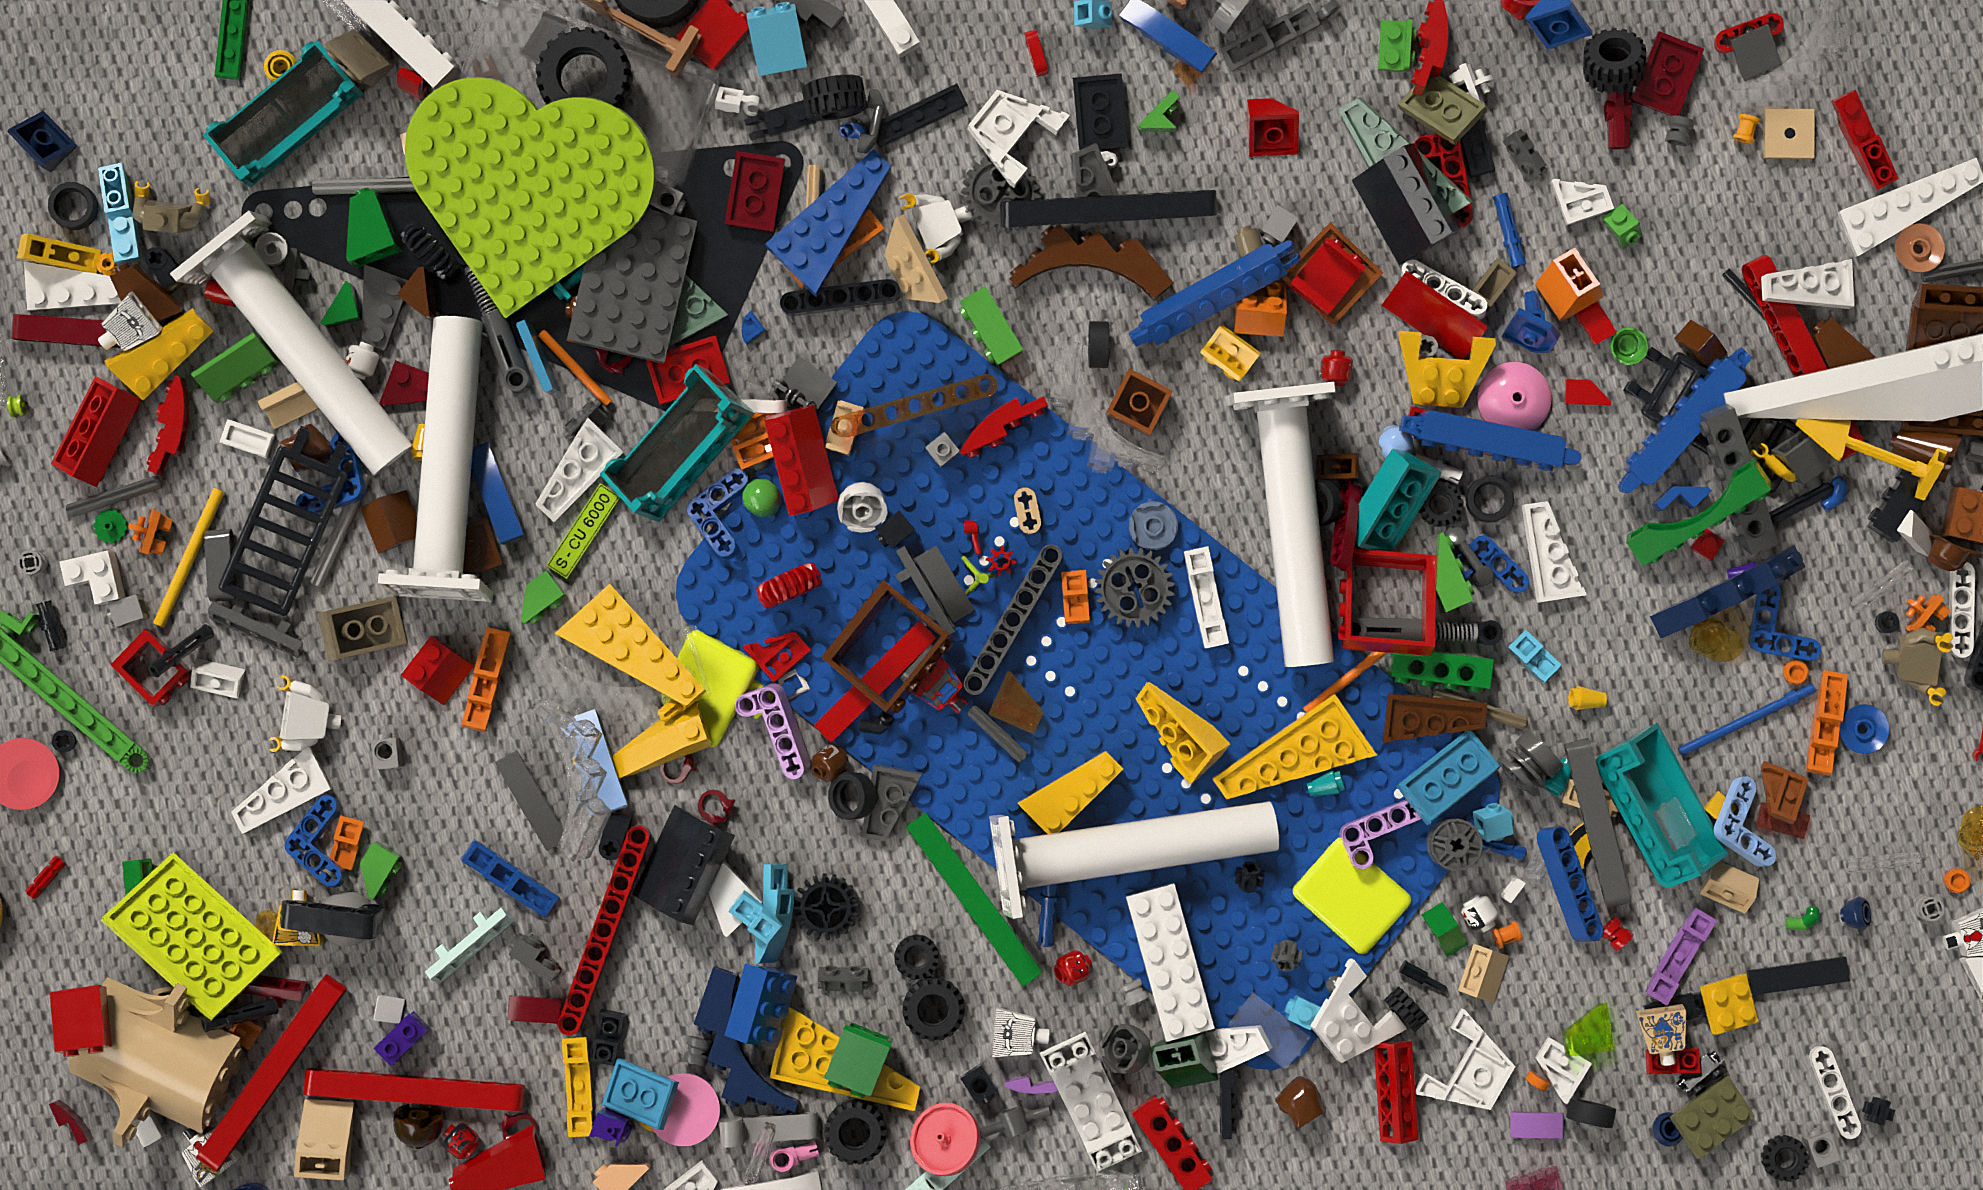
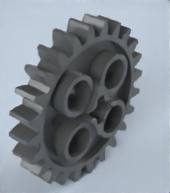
[961,156,1041,234]
[1094,547,1175,628]

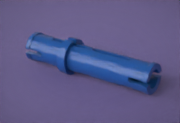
[1493,193,1527,268]
[1038,884,1059,947]

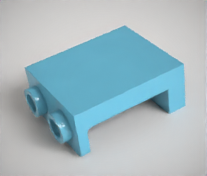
[747,2,807,76]

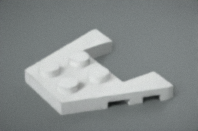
[967,90,1070,188]
[1310,958,1407,1063]
[1415,1008,1515,1110]

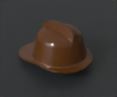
[1928,534,1983,571]

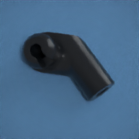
[858,711,894,735]

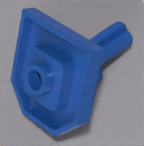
[1501,290,1560,353]

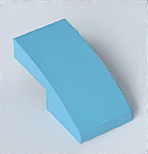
[1508,630,1562,684]
[728,890,782,944]

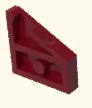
[379,360,429,407]

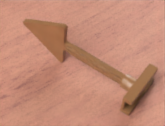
[579,0,702,79]

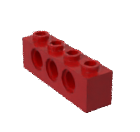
[1131,1095,1213,1190]

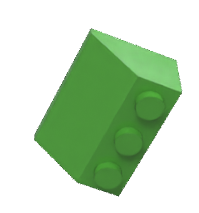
[191,332,279,403]

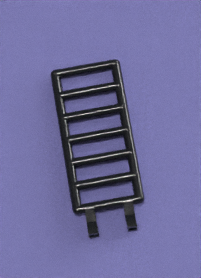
[1623,347,1801,493]
[218,426,348,616]

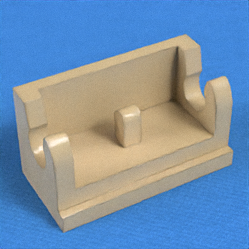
[825,400,864,456]

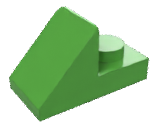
[1137,90,1180,132]

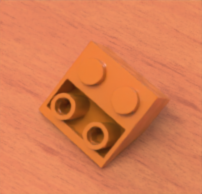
[1535,248,1603,322]
[1234,281,1287,337]

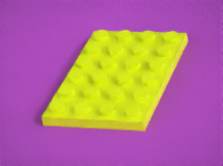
[101,852,282,1021]

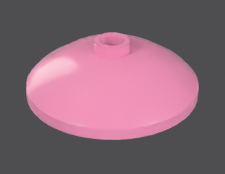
[1477,362,1551,431]

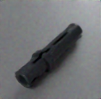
[148,624,214,678]
[201,998,279,1033]

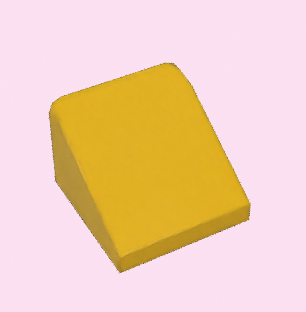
[1704,791,1737,822]

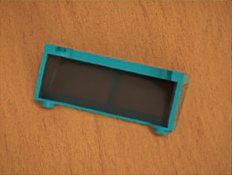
[203,40,364,188]
[600,364,755,522]

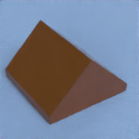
[397,267,436,322]
[360,490,417,554]

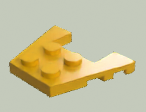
[1398,331,1496,408]

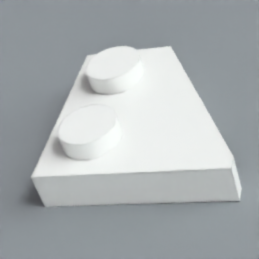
[1551,179,1614,226]
[1535,1037,1592,1104]

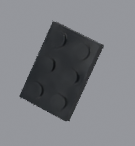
[1073,73,1128,150]

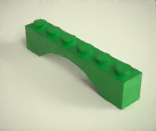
[1626,459,1771,566]

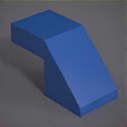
[1652,486,1712,512]

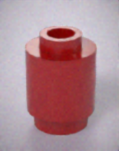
[205,279,236,307]

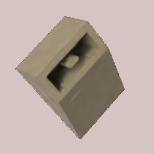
[325,29,393,87]

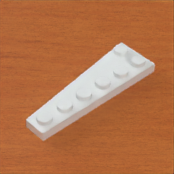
[1837,158,1983,257]

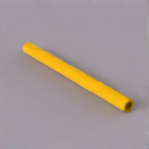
[153,488,225,628]

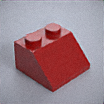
[401,636,474,705]

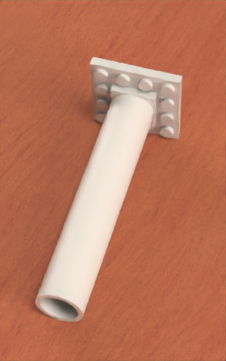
[170,211,413,476]
[378,316,493,602]
[1226,382,1335,667]
[989,801,1279,919]

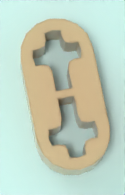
[1014,488,1041,534]

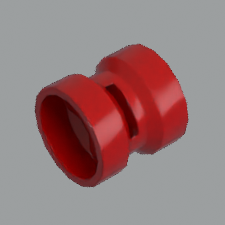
[1602,916,1634,951]

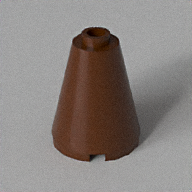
[1889,428,1962,483]

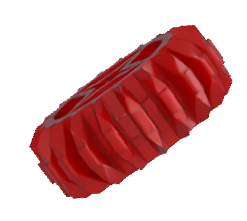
[756,563,823,609]

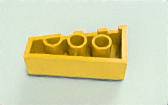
[104,308,214,400]
[1018,751,1123,834]

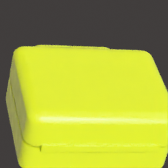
[662,630,775,747]
[1293,837,1412,954]

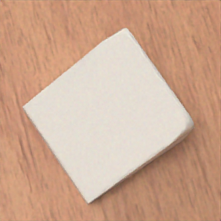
[373,995,405,1024]

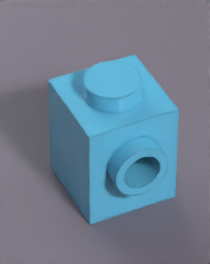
[1074,0,1113,29]
[1473,803,1514,842]
[1284,995,1321,1030]

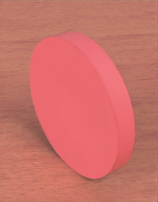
[0,738,59,810]
[910,1103,981,1176]

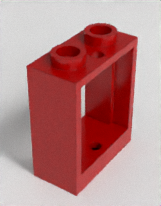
[110,629,192,706]

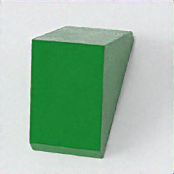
[320,281,362,328]
[1421,902,1468,957]

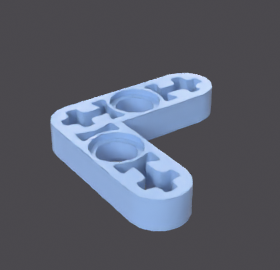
[1714,776,1776,867]

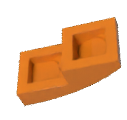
[1061,570,1090,625]
[328,815,365,871]

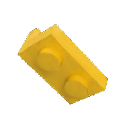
[1200,324,1261,381]

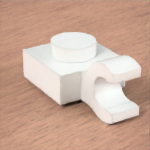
[715,87,759,116]

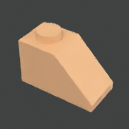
[593,1162,651,1190]

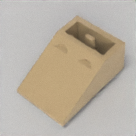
[294,1099,355,1180]

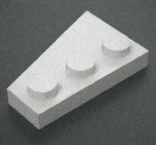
[1205,1025,1273,1074]

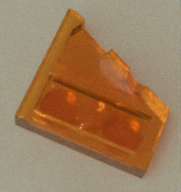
[988,671,1044,734]

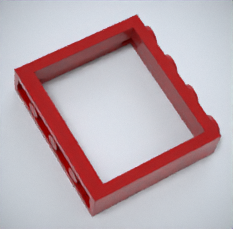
[1338,548,1437,656]

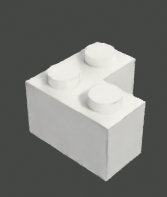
[60,550,125,605]

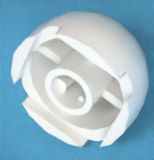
[837,482,887,533]

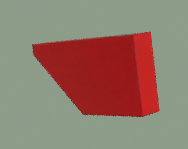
[1564,379,1611,406]

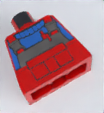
[914,656,968,714]

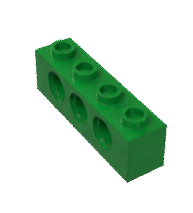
[1389,652,1494,693]

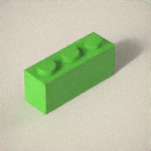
[959,286,1023,367]

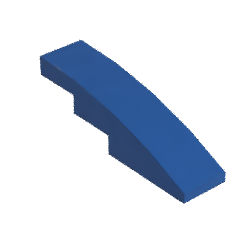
[1119,0,1217,74]
[471,442,524,545]
[460,839,559,917]

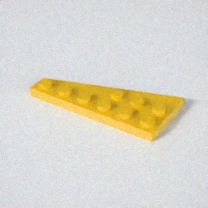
[555,584,706,708]
[1212,694,1377,799]
[770,1006,920,1111]

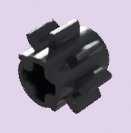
[1234,862,1265,893]
[1862,1096,1896,1126]

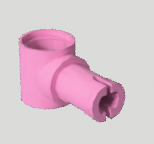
[769,1141,819,1172]

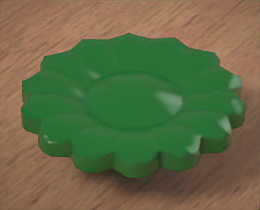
[93,509,128,543]

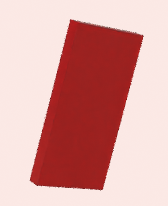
[1381,271,1488,360]

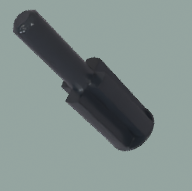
[1399,960,1448,993]

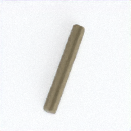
[1432,689,1527,729]

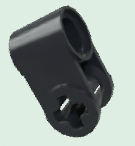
[145,247,185,295]
[599,812,632,860]

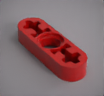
[1714,13,1784,54]

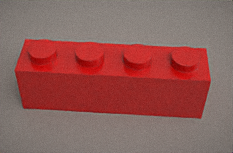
[51,376,141,487]
[764,405,839,516]

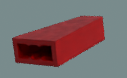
[449,1125,547,1190]

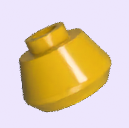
[264,50,297,82]

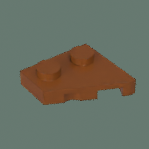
[1760,761,1809,825]

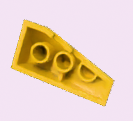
[1136,682,1231,784]
[612,701,713,780]

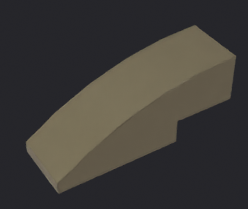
[1464,257,1517,321]

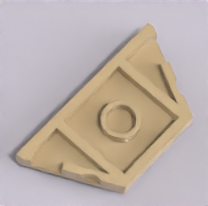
[884,214,948,303]

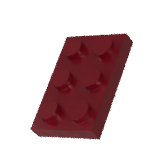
[1631,31,1704,117]
[725,151,786,233]

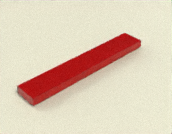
[814,621,937,743]

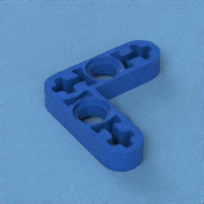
[296,432,366,514]
[687,468,750,560]
[1455,535,1529,593]
[1748,585,1821,661]
[285,795,346,888]

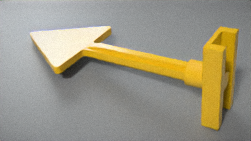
[1796,419,1947,500]

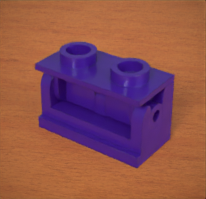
[373,1011,431,1066]
[589,1107,633,1147]

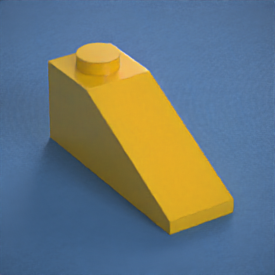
[17,234,101,274]

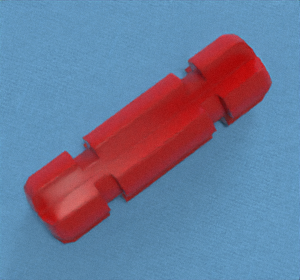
[25,856,66,899]

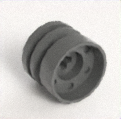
[1497,730,1564,796]
[1425,818,1483,871]

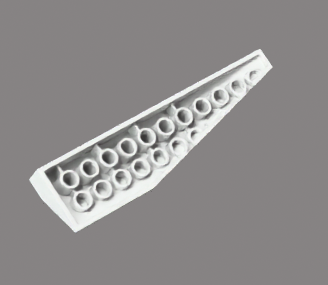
[1723,333,1983,421]

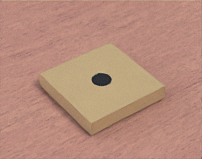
[1763,109,1814,159]

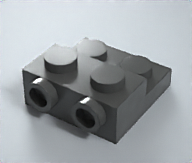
[509,933,562,982]

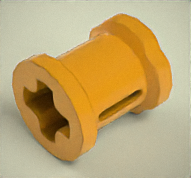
[1733,114,1761,144]

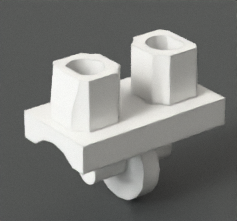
[1449,63,1494,105]

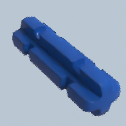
[1482,839,1526,860]

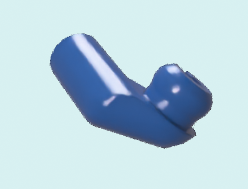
[838,122,869,139]

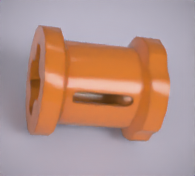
[1491,921,1523,950]

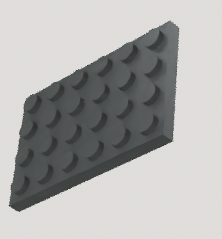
[567,209,697,364]

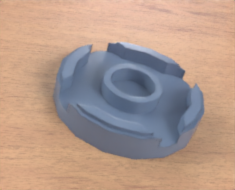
[1129,501,1178,551]

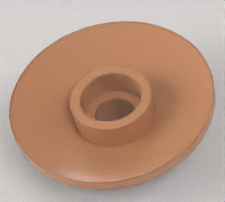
[1895,224,1945,273]

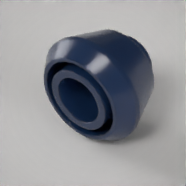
[1840,896,1871,931]
[1651,1112,1683,1147]

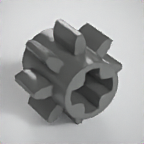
[1271,940,1303,971]

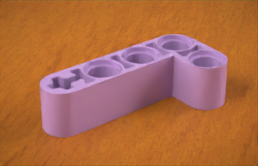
[735,683,811,779]
[1339,799,1422,869]

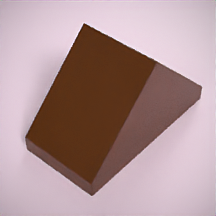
[1674,320,1728,368]
[1317,453,1359,480]

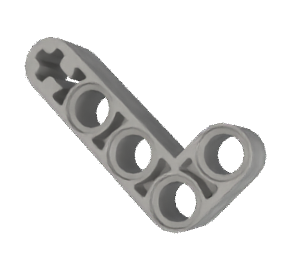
[719,1112,819,1148]

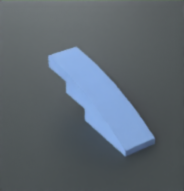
[572,709,628,814]

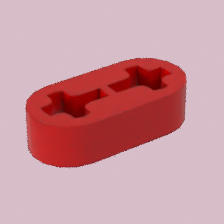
[1024,29,1049,77]

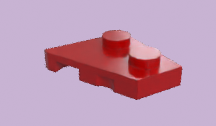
[743,631,811,683]

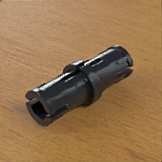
[35,600,65,652]

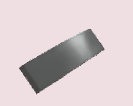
[1220,2,1321,71]
[495,750,568,851]

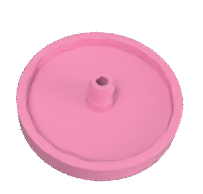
[652,1073,720,1146]

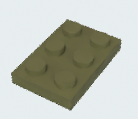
[1398,74,1487,145]
[1670,1075,1755,1159]

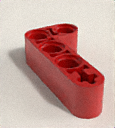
[1414,134,1473,229]

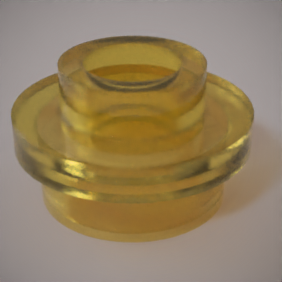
[255,910,278,935]

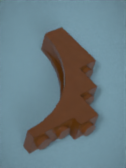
[1009,225,1174,301]

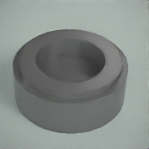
[1316,0,1340,21]

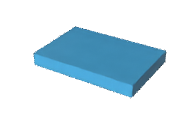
[516,320,560,394]
[602,1058,679,1130]

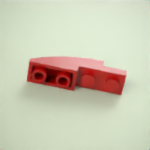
[1411,0,1448,96]
[1831,90,1899,190]
[147,375,189,476]
[960,396,1048,459]

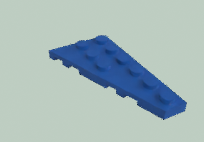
[765,150,891,297]

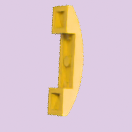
[562,1037,593,1137]

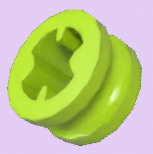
[7,394,26,418]

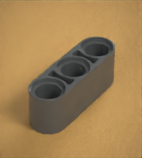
[205,529,237,602]

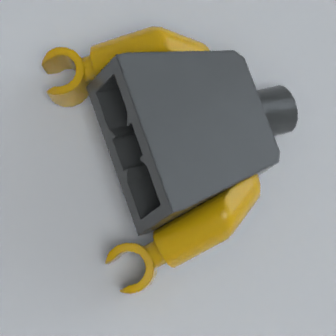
[1751,419,1830,489]

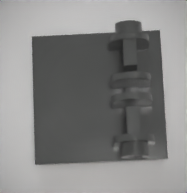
[771,356,837,412]

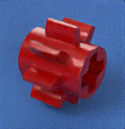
[985,545,1016,577]

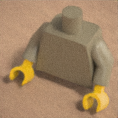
[133,181,211,233]
[1882,628,1954,706]

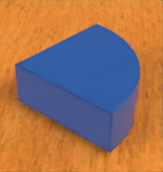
[741,311,766,345]

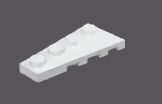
[1761,259,1854,309]
[24,262,121,311]
[535,417,623,522]
[1521,501,1587,603]
[231,746,332,834]

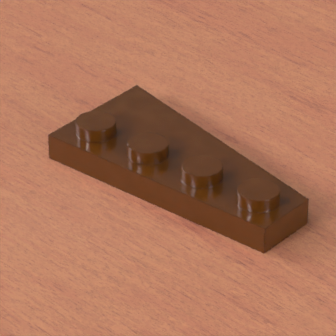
[1382,693,1487,743]

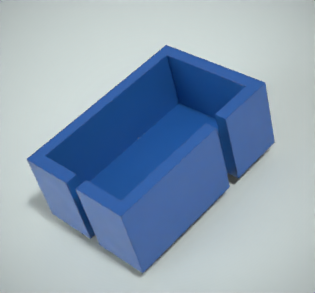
[724,963,798,1048]

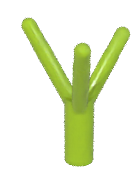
[961,556,995,596]

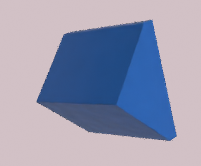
[1526,0,1593,50]

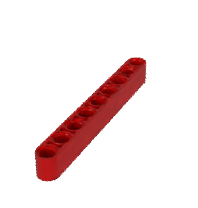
[1741,255,1864,461]
[558,825,651,1035]
[196,974,347,1173]
[303,1068,525,1111]

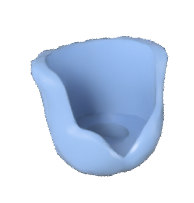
[1379,425,1414,459]

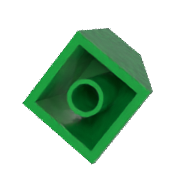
[346,188,403,268]
[824,1020,893,1098]

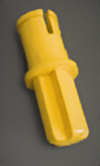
[658,699,687,721]

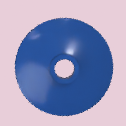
[1839,704,1889,754]

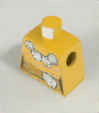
[272,890,324,946]

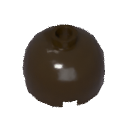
[393,1104,443,1149]

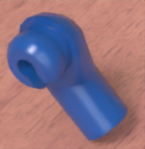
[1820,476,1849,512]

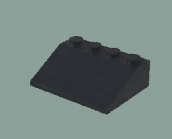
[1352,143,1461,266]
[632,805,735,925]

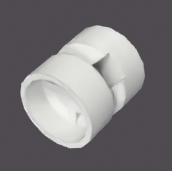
[255,232,289,267]

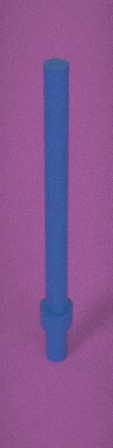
[1678,684,1816,756]

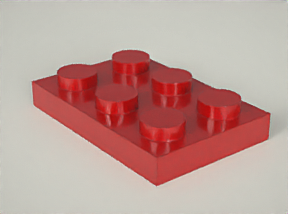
[646,335,731,405]

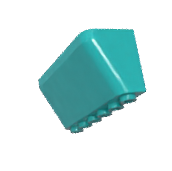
[1596,723,1729,888]

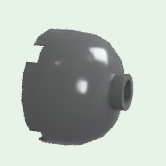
[1102,1024,1151,1074]

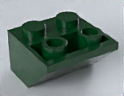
[1150,1031,1219,1089]

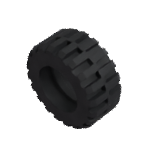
[535,27,633,109]

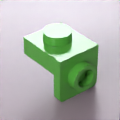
[1602,204,1643,249]
[0,610,39,635]

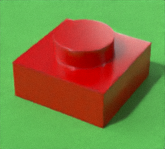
[1690,528,1725,561]

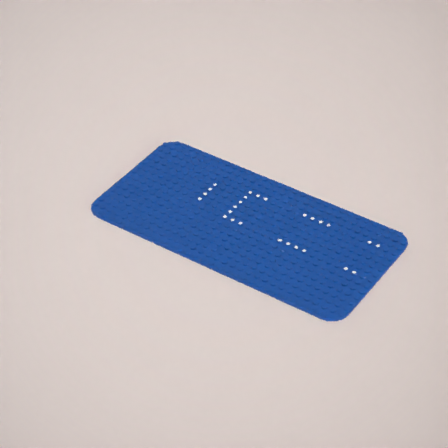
[676,311,1499,1070]

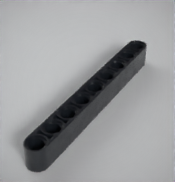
[1000,190,1217,227]

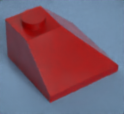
[1247,98,1299,157]

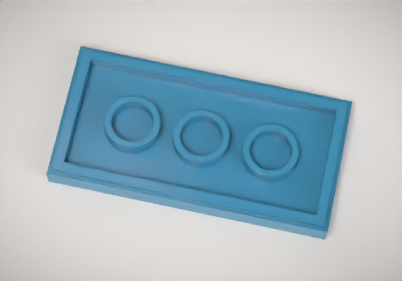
[1396,730,1501,825]

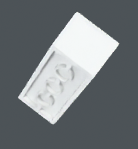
[1040,1032,1142,1172]

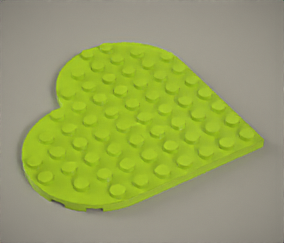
[405,77,656,318]

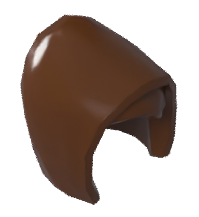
[279,424,333,472]
[1275,1076,1325,1129]

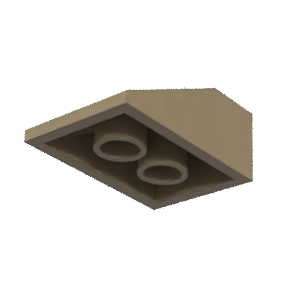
[317,596,407,662]

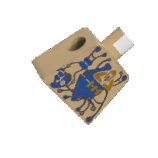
[1635,1004,1686,1066]

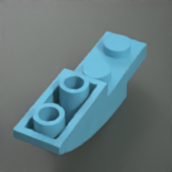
[98,163,141,265]
[755,864,795,964]

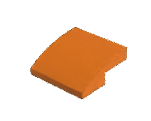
[730,413,774,470]

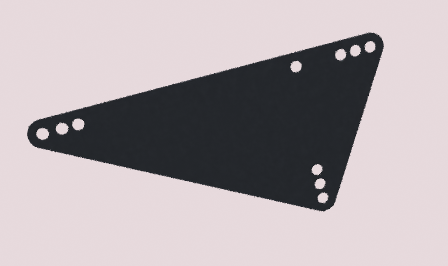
[241,141,803,416]

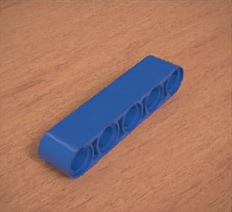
[1536,826,1603,942]

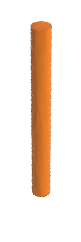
[538,330,613,407]
[1303,652,1386,713]

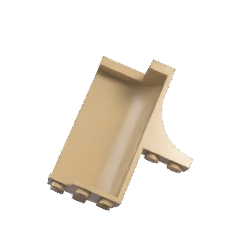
[69,977,242,1148]

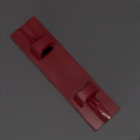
[232,975,308,1008]

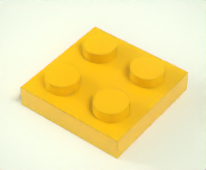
[1700,974,1758,1035]

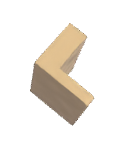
[258,382,318,429]
[1700,861,1759,914]
[1458,944,1509,1003]

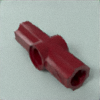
[1604,90,1632,150]

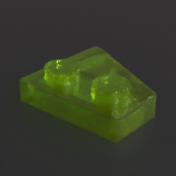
[1562,1003,1614,1057]

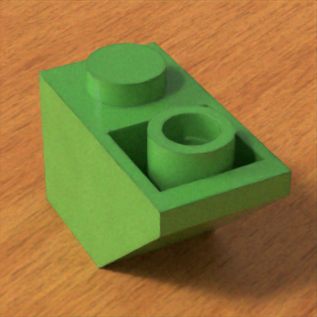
[521,570,566,625]
[360,841,402,900]

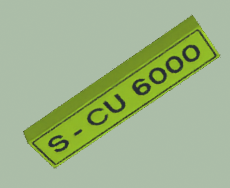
[546,483,621,579]

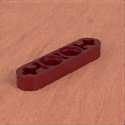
[1330,480,1361,570]

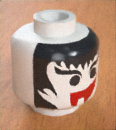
[1461,894,1498,932]

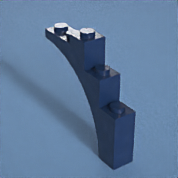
[1650,545,1805,638]
[694,966,799,1114]

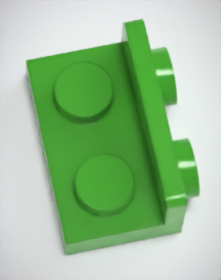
[1378,19,1416,72]

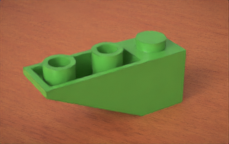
[1435,532,1475,613]

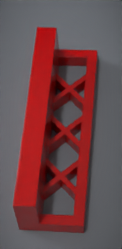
[1374,1040,1419,1144]

